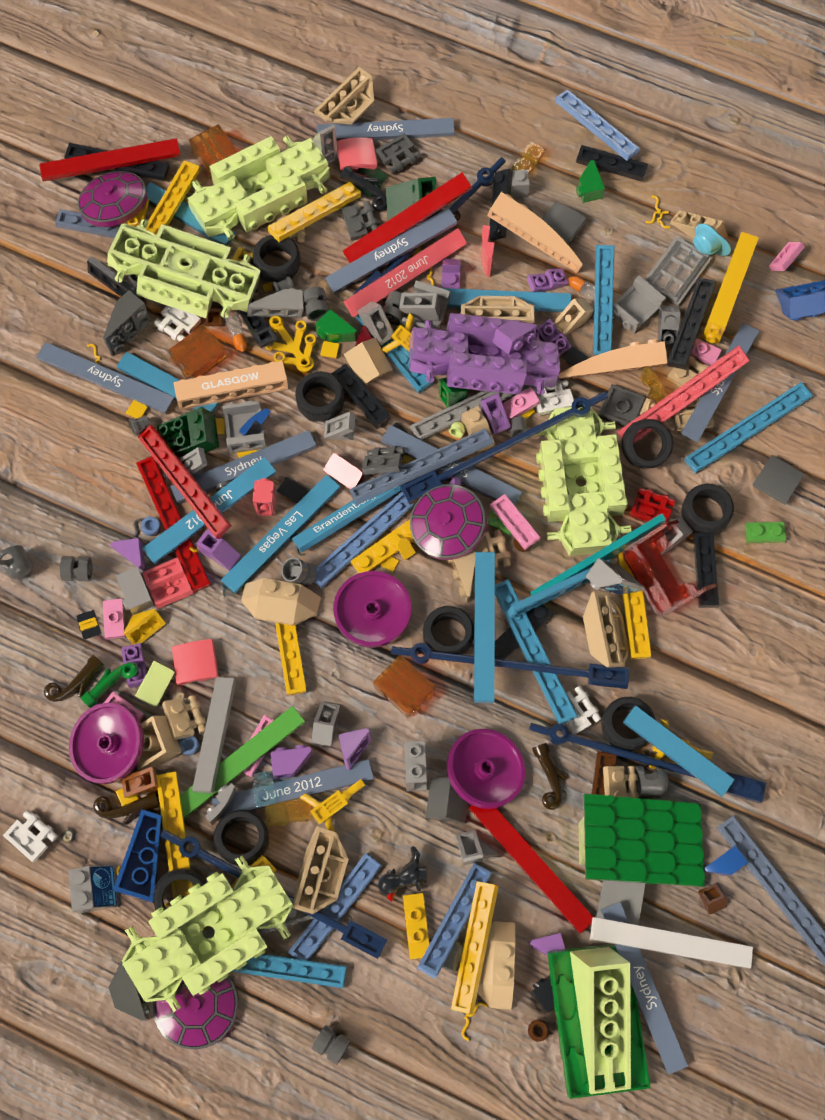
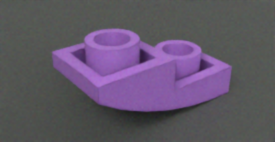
[527,268,569,292]
[535,319,572,356]
[121,643,147,688]

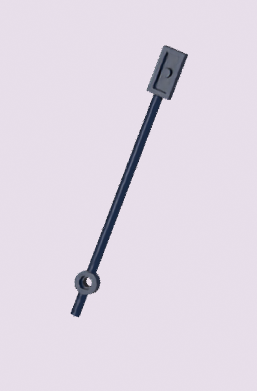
[353,157,506,295]
[401,391,608,505]
[391,643,629,689]
[529,723,766,803]
[160,829,387,959]

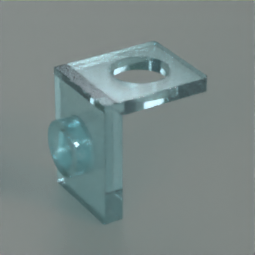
[253,771,276,807]

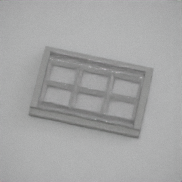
[645,237,712,306]

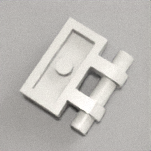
[154,306,201,344]
[532,379,574,416]
[565,685,602,735]
[3,810,58,863]

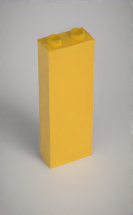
[701,232,759,344]

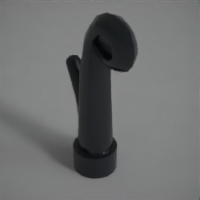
[340,166,387,211]

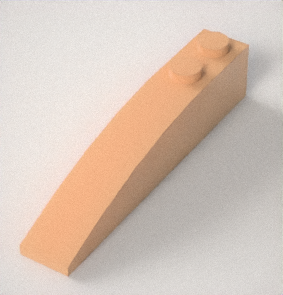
[487,192,583,273]
[558,339,667,380]

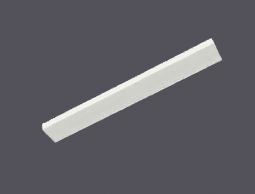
[590,917,753,968]

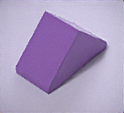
[110,538,146,571]
[339,728,372,770]
[529,933,565,957]

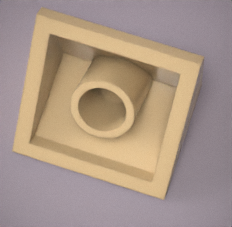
[344,338,393,385]

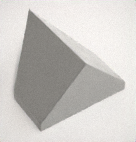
[456,830,502,866]

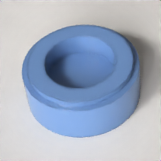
[141,516,160,537]
[179,736,200,756]

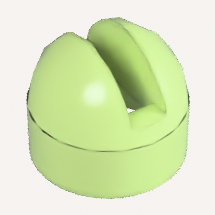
[449,421,465,438]

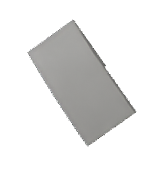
[205,783,236,825]

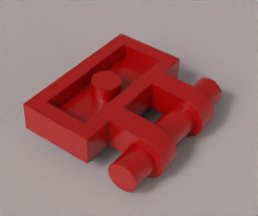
[629,488,675,524]

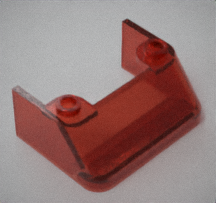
[623,519,717,616]

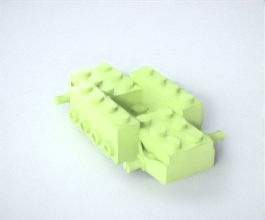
[188,136,330,240]
[107,219,260,318]
[534,406,631,556]
[122,855,293,1012]

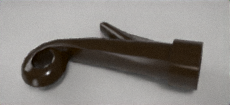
[44,654,104,702]
[532,743,567,810]
[93,791,160,825]

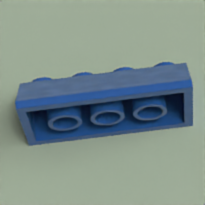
[776,280,825,320]

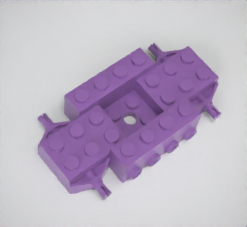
[409,313,560,395]

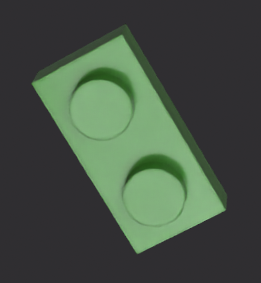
[745,522,786,543]

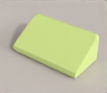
[135,661,175,706]

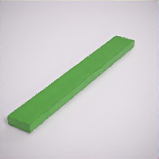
[180,706,305,819]

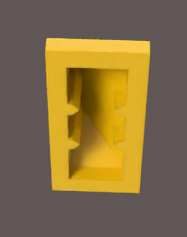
[123,609,166,645]

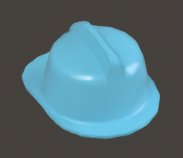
[693,224,731,256]

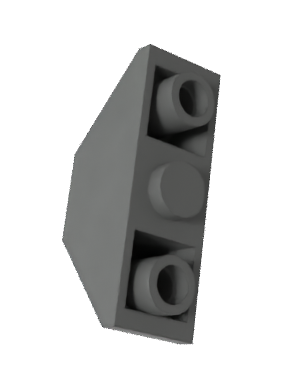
[108,960,151,1021]

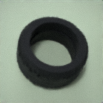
[253,235,300,282]
[295,371,344,422]
[622,419,673,468]
[681,483,734,534]
[423,606,474,655]
[601,697,655,751]
[214,809,269,866]
[153,868,206,910]

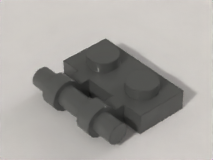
[376,133,421,174]
[341,201,379,241]
[362,446,405,475]

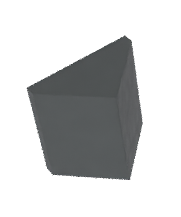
[426,777,468,824]

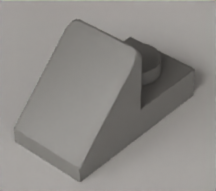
[324,412,356,441]
[180,447,207,477]

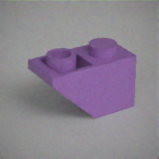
[493,321,537,355]
[196,529,241,571]
[271,745,312,780]

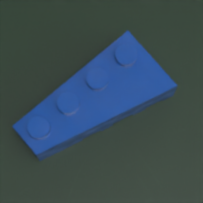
[113,810,162,904]

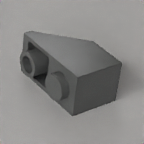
[658,305,681,347]

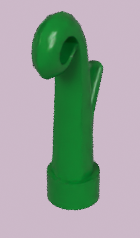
[80,662,138,708]

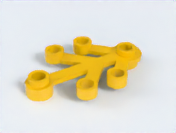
[265,316,316,373]

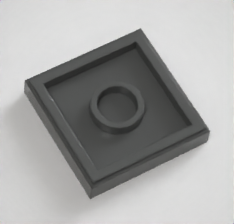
[598,384,646,427]

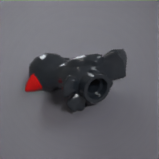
[378,846,427,902]

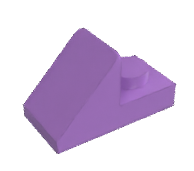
[441,259,461,289]
[481,393,511,435]

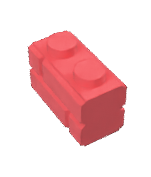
[253,478,277,516]

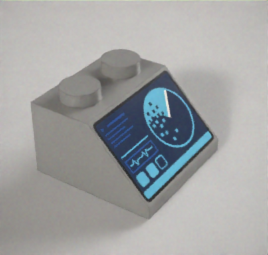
[586,558,645,595]
[68,865,119,914]

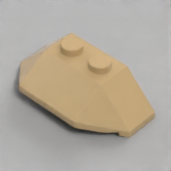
[314,67,374,125]
[461,296,534,324]
[241,578,321,626]
[583,591,630,668]
[293,827,349,914]
[478,921,515,1010]

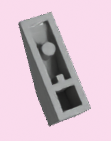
[313,125,338,164]
[247,288,303,318]

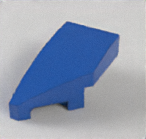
[238,408,271,436]
[704,846,748,876]

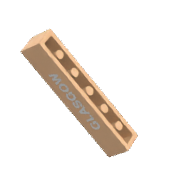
[173,361,288,411]

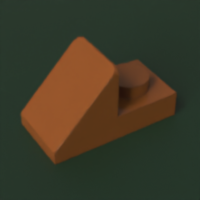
[121,766,158,798]

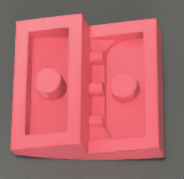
[337,137,377,172]
[481,225,495,277]
[142,557,193,609]
[172,639,219,685]

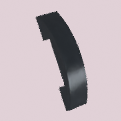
[238,298,278,348]

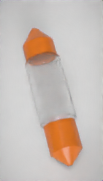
[569,276,616,303]
[224,310,248,352]

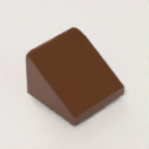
[205,307,224,326]
[698,883,727,915]

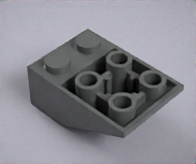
[103,290,151,356]

